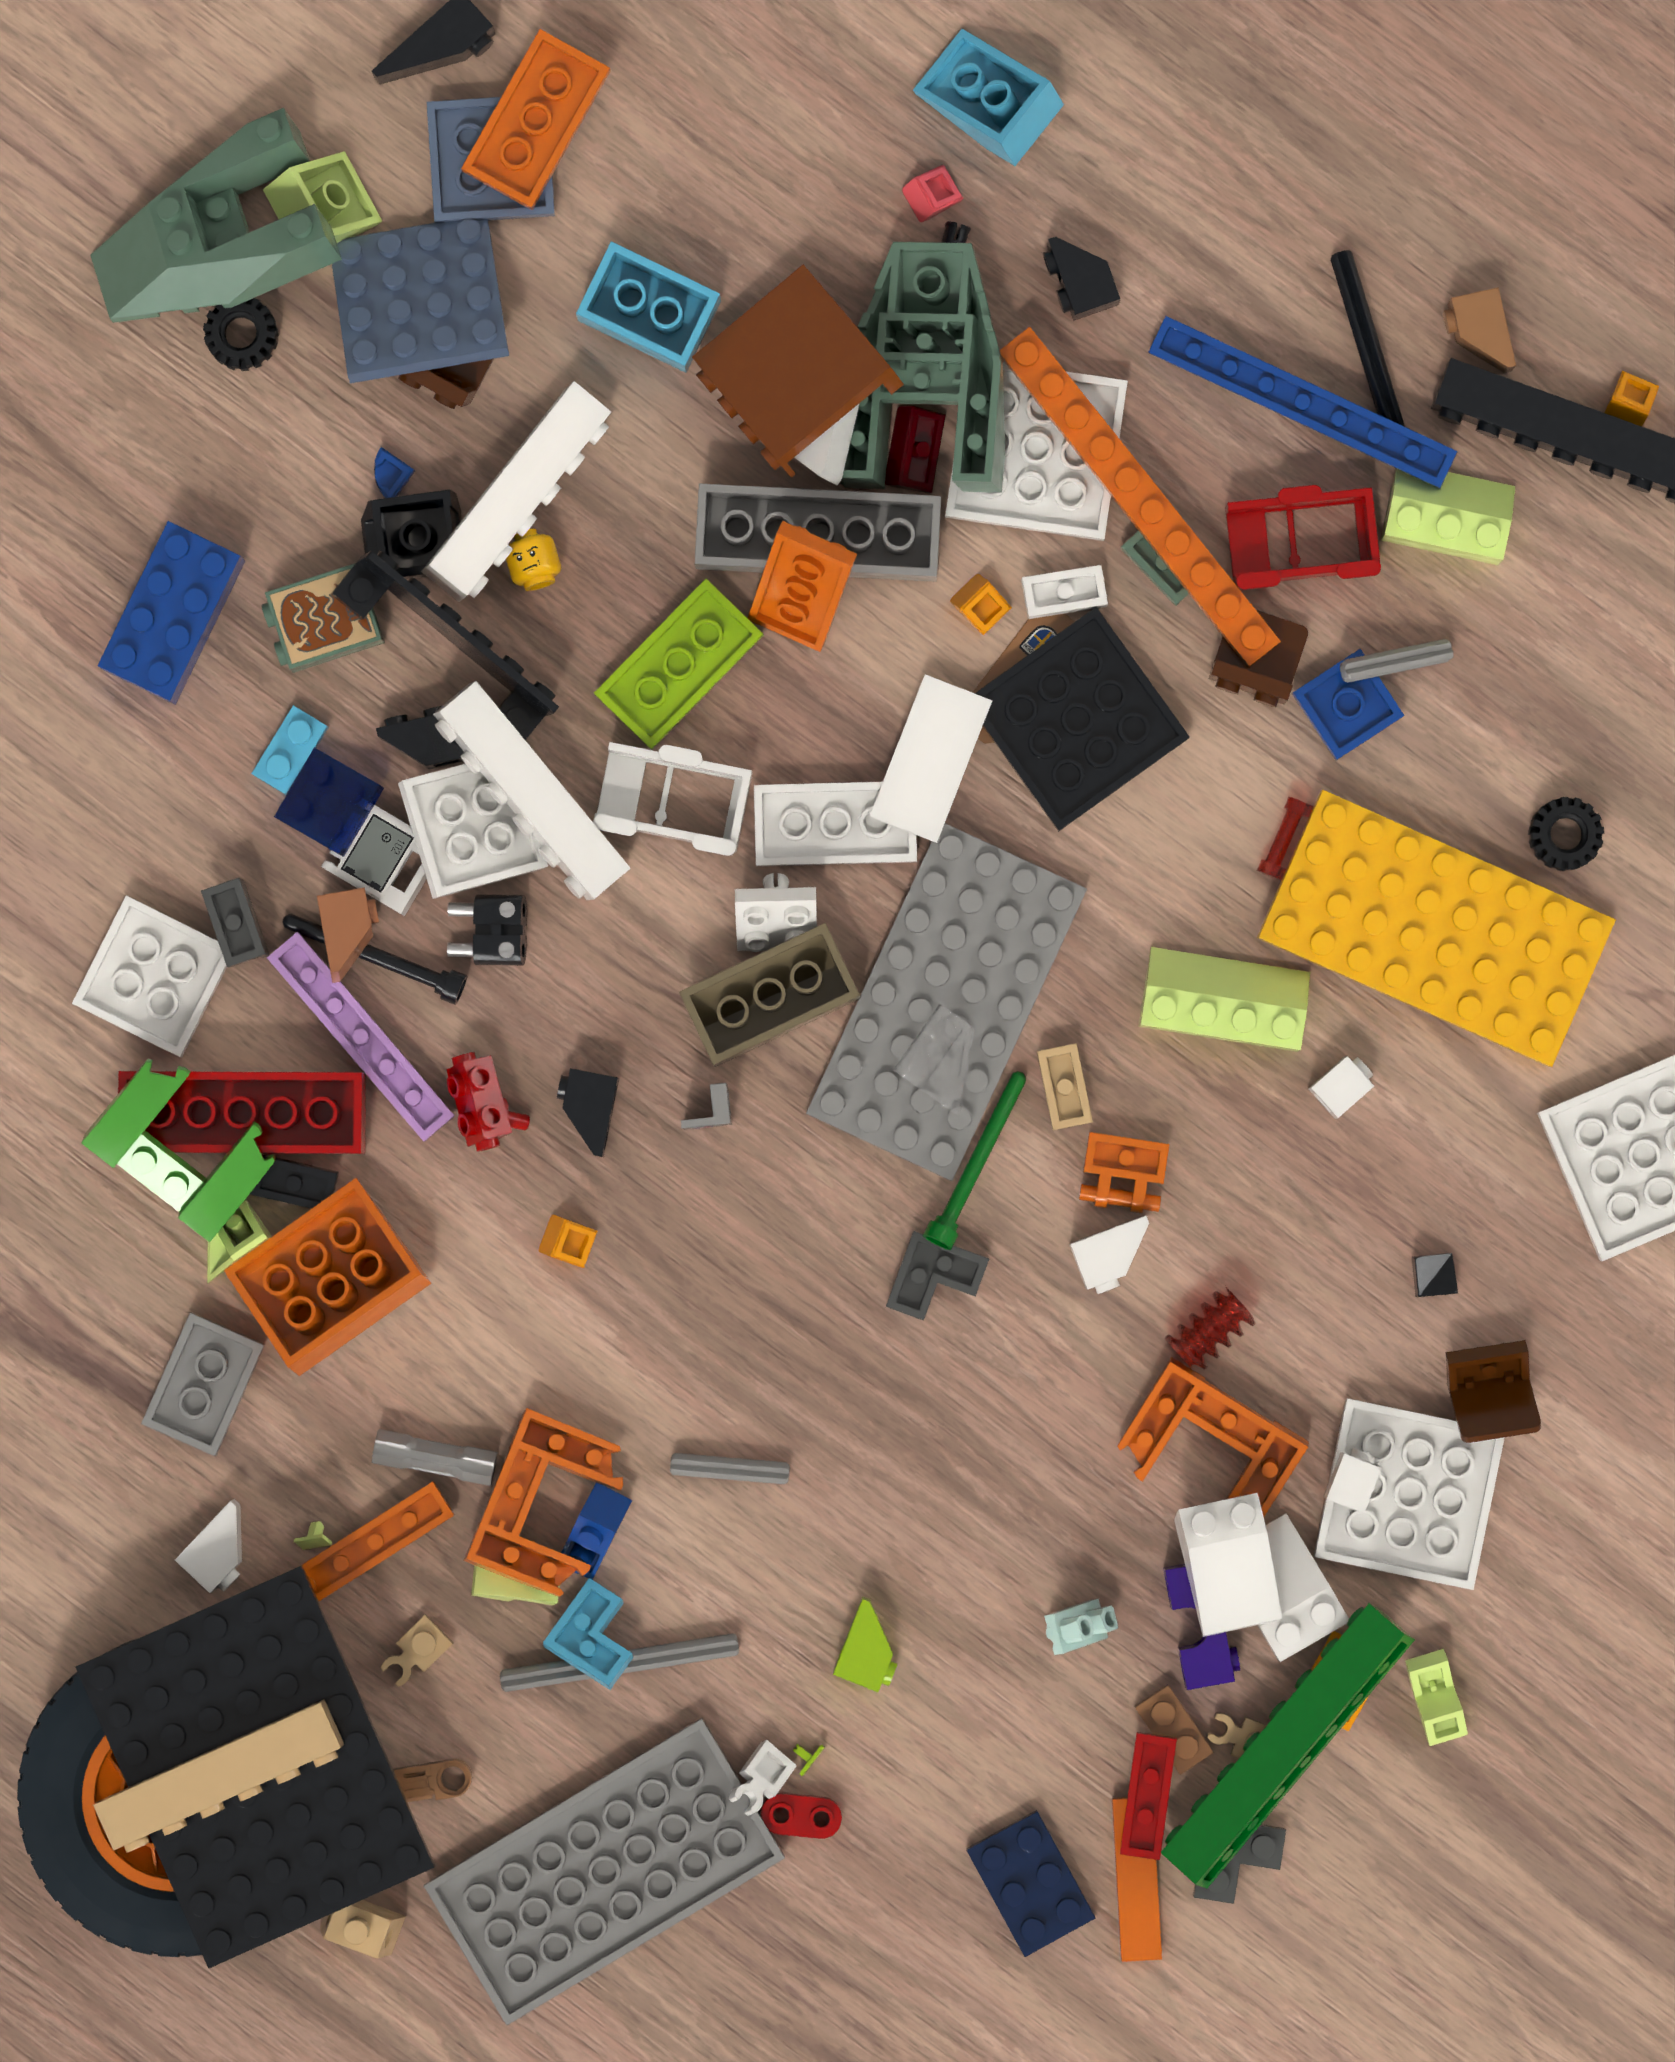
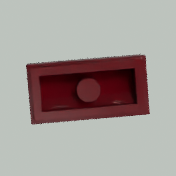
[885,406,946,493]

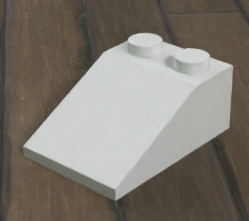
[1174,1493,1282,1637]
[1258,1513,1349,1662]

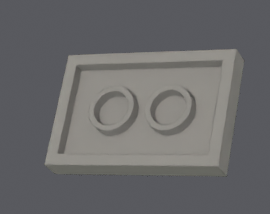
[141,1312,265,1456]

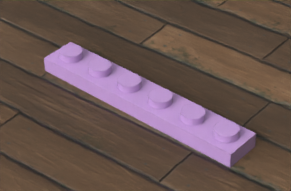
[267,932,455,1142]

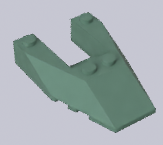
[91,108,342,323]
[840,242,1005,493]

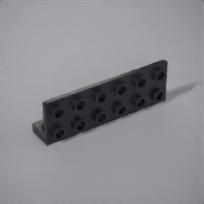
[331,551,559,740]

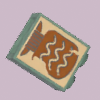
[261,563,385,673]

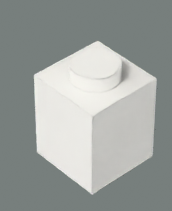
[1308,1056,1374,1119]
[1323,1448,1382,1514]

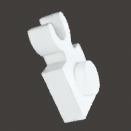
[729,1740,797,1816]

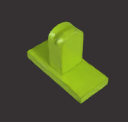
[793,1744,825,1776]

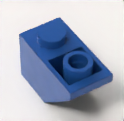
[561,1482,632,1580]

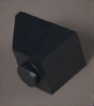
[557,1068,619,1157]

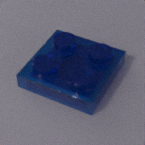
[274,747,384,857]

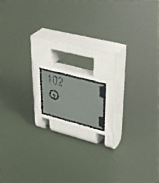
[321,798,427,916]

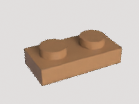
[1134,1684,1214,1775]

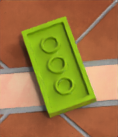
[594,579,764,750]

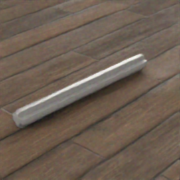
[500,1634,739,1692]

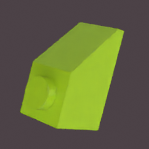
[833,1597,897,1692]

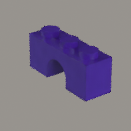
[1163,1564,1240,1690]

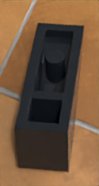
[372,0,496,85]

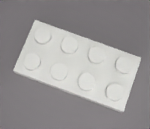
[754,782,917,866]

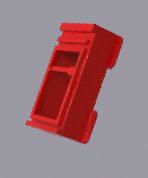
[1225,485,1381,590]

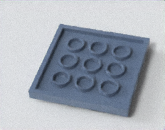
[332,219,509,383]

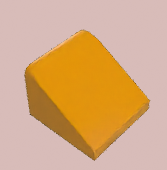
[1604,370,1659,426]
[950,574,1012,635]
[539,1214,598,1268]

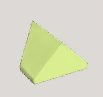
[207,1199,272,1284]

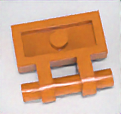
[1079,1132,1170,1213]

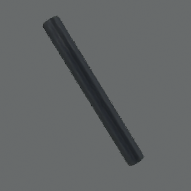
[1331,250,1405,427]

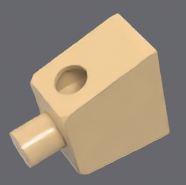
[320,1900,406,1958]

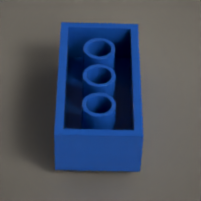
[97,521,245,705]

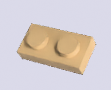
[1037,1043,1093,1130]

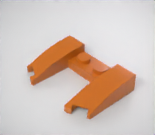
[1117,1357,1309,1517]
[463,1408,623,1597]

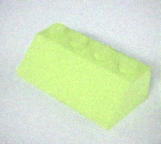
[1138,947,1310,1052]

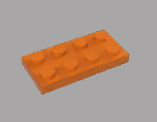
[461,29,611,210]
[748,521,857,652]

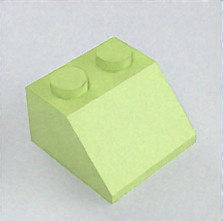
[263,151,382,243]

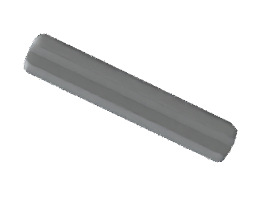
[1339,639,1453,683]
[670,1453,790,1484]

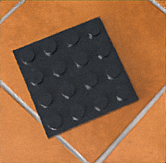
[974,607,1190,832]

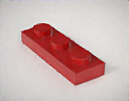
[1120,1732,1177,1860]

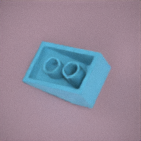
[913,29,1064,166]

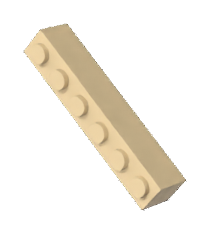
[93,1699,344,1853]

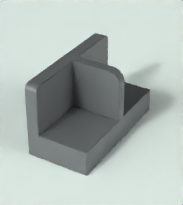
[201,878,270,968]

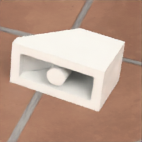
[1069,1216,1149,1294]
[175,1499,242,1593]

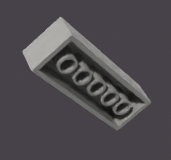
[695,483,941,582]

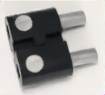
[447,895,527,966]

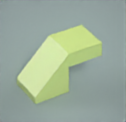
[1405,1649,1468,1746]

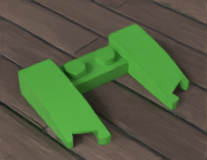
[81,1059,276,1242]

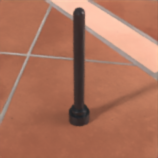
[282,914,468,1005]

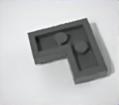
[886,1231,989,1321]
[1193,1824,1286,1904]

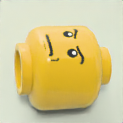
[506,528,561,591]

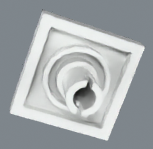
[735,873,817,952]

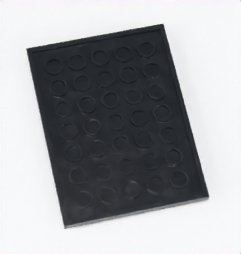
[75,1565,435,1969]

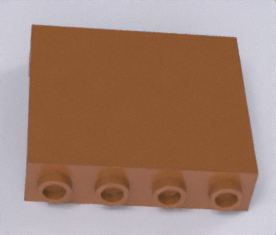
[692,264,904,478]

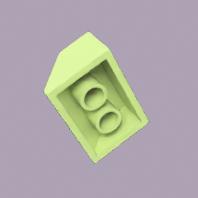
[1381,469,1515,565]

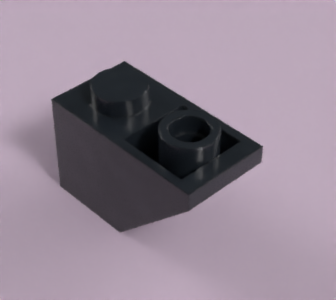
[1043,237,1120,321]
[376,706,465,769]

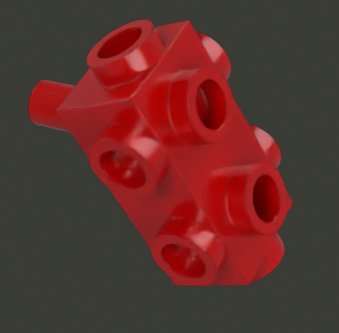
[446,1052,530,1152]

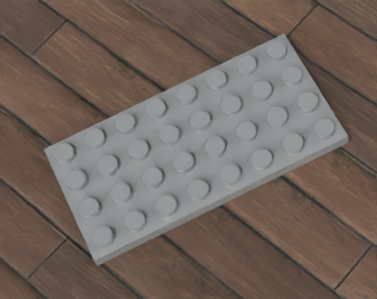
[806,823,1087,1181]
[424,1718,785,2025]

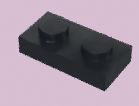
[250,1154,339,1209]

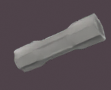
[372,1429,498,1486]

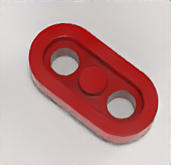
[761,1793,842,1839]

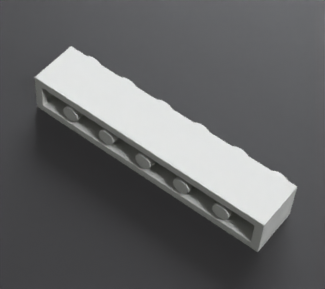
[421,381,611,602]
[433,681,630,900]

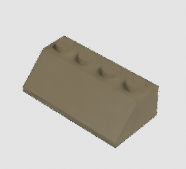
[679,923,860,1067]

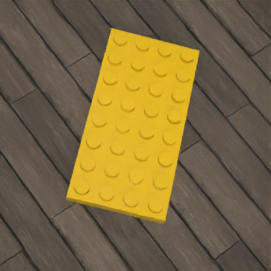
[1257,790,1616,1067]

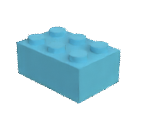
[576,241,721,373]

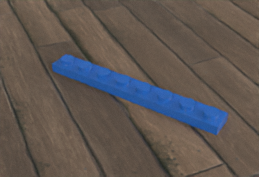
[1148,316,1458,489]

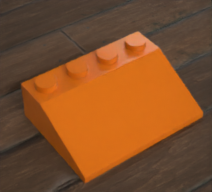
[224,1178,432,1376]

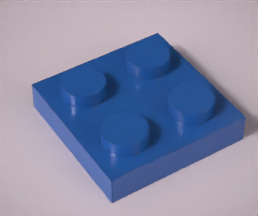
[1292,649,1405,761]

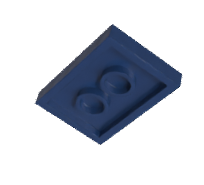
[966,1810,1096,1957]

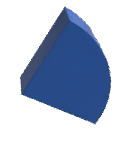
[374,447,415,498]

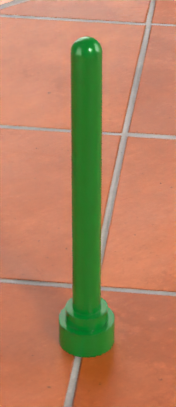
[922,1071,1026,1250]

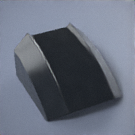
[361,489,462,579]

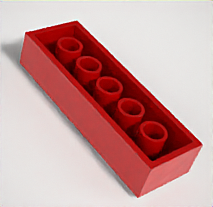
[118,1071,366,1154]

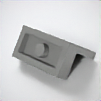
[681,1083,732,1130]

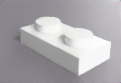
[1021,565,1108,619]

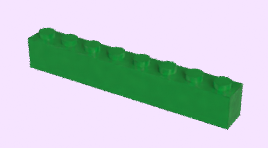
[1161,1603,1415,1889]

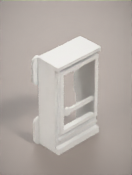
[593,742,753,856]

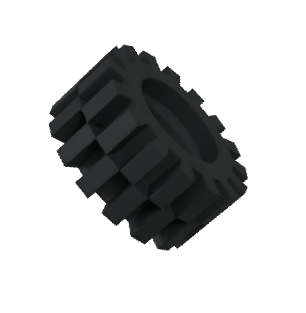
[203,298,279,371]
[1528,797,1604,871]

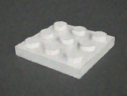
[398,764,548,899]
[72,895,227,1058]

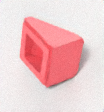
[902,164,963,222]

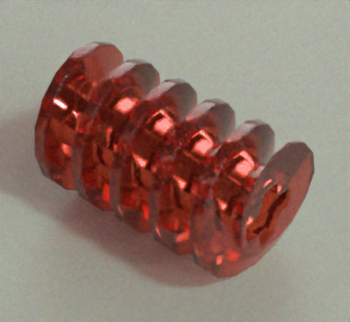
[1164,1286,1256,1371]

